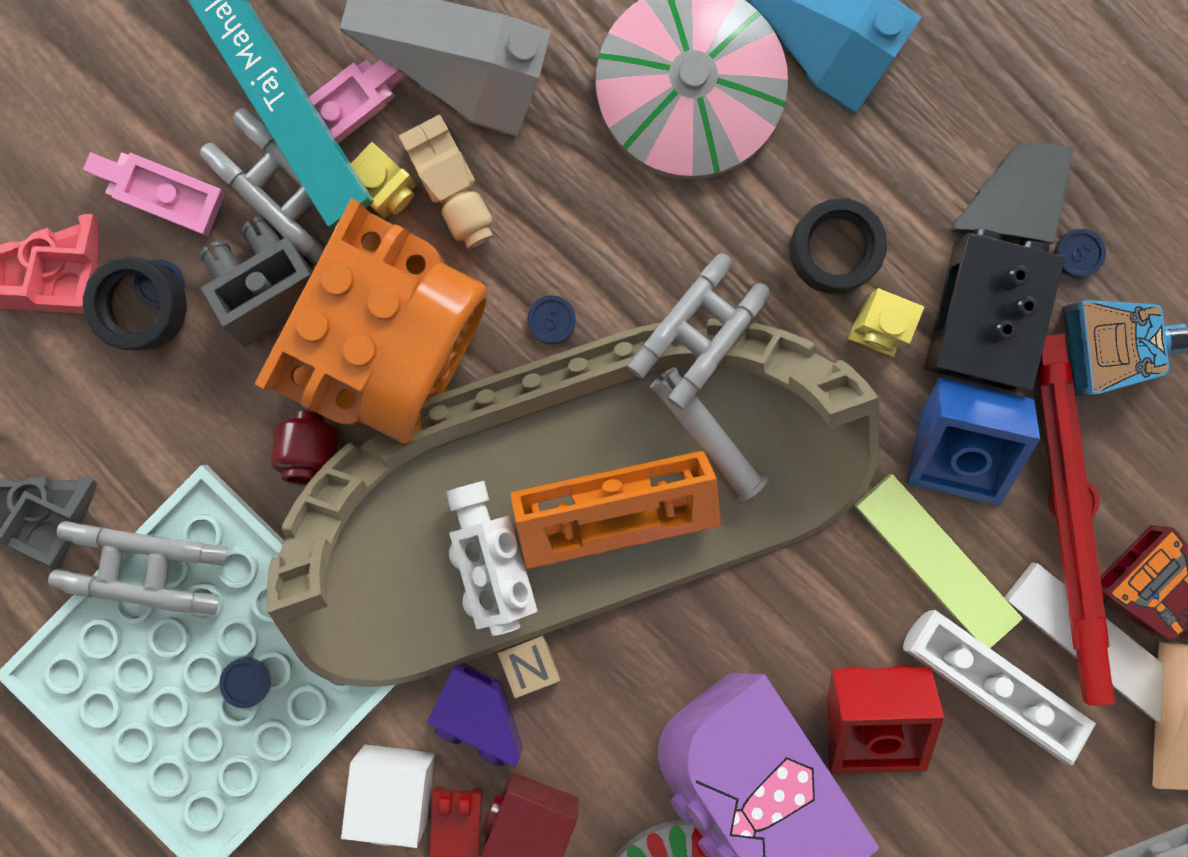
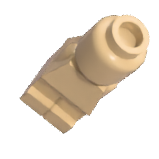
[399,114,493,249]

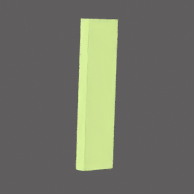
[854,474,1023,648]

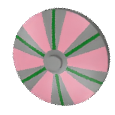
[596,0,788,180]

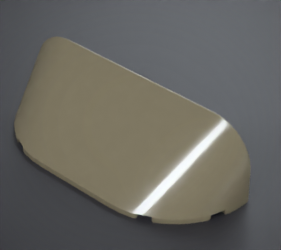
[267,319,879,687]

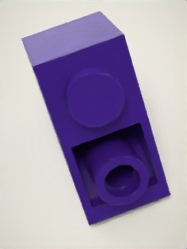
[427,663,523,767]

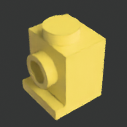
[848,288,924,358]

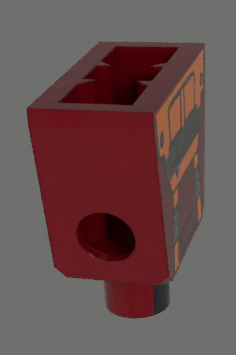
[1100,525,1188,641]

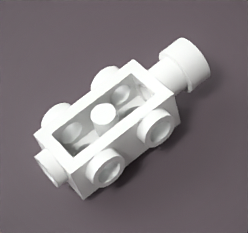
[446,481,538,636]

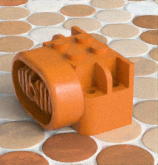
[254,198,488,444]

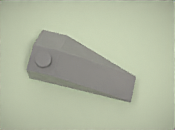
[340,0,551,137]

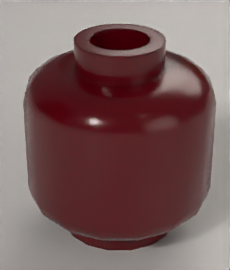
[271,411,338,485]

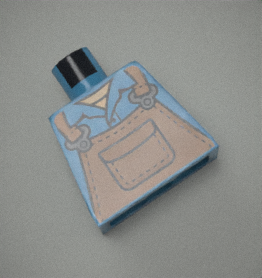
[1063,300,1188,396]

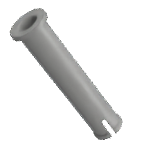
[650,367,768,503]

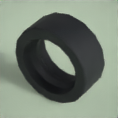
[790,198,887,294]
[82,257,187,350]

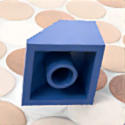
[907,377,1040,506]

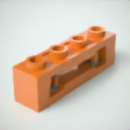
[510,450,721,569]

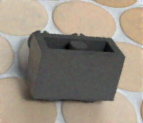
[199,216,313,347]

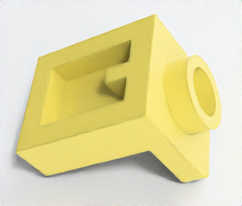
[351,142,417,219]

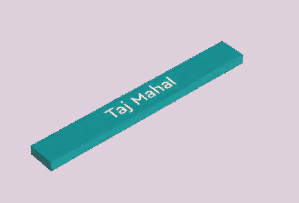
[188,0,374,230]

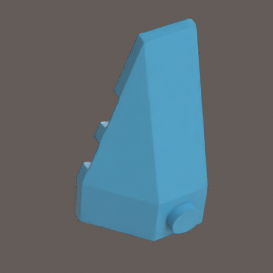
[746,0,922,115]

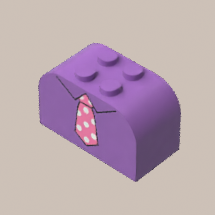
[658,672,879,857]

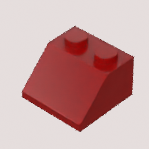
[827,665,944,774]

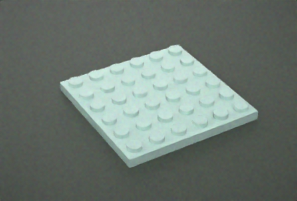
[0,465,396,857]

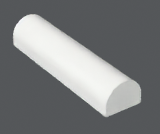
[903,610,1096,766]

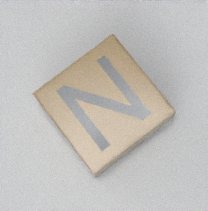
[498,634,561,698]

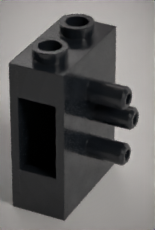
[923,229,1065,393]

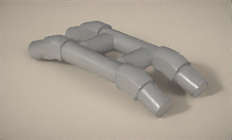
[200,108,325,266]
[627,253,770,410]
[48,521,227,615]

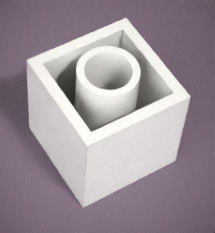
[341,744,436,848]

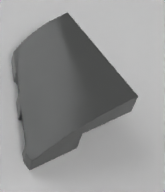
[952,143,1074,246]
[0,476,97,570]

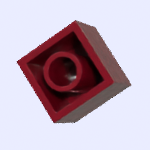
[481,772,579,857]

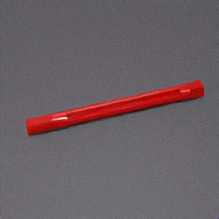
[1037,334,1115,706]

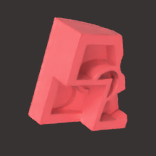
[0,214,99,314]

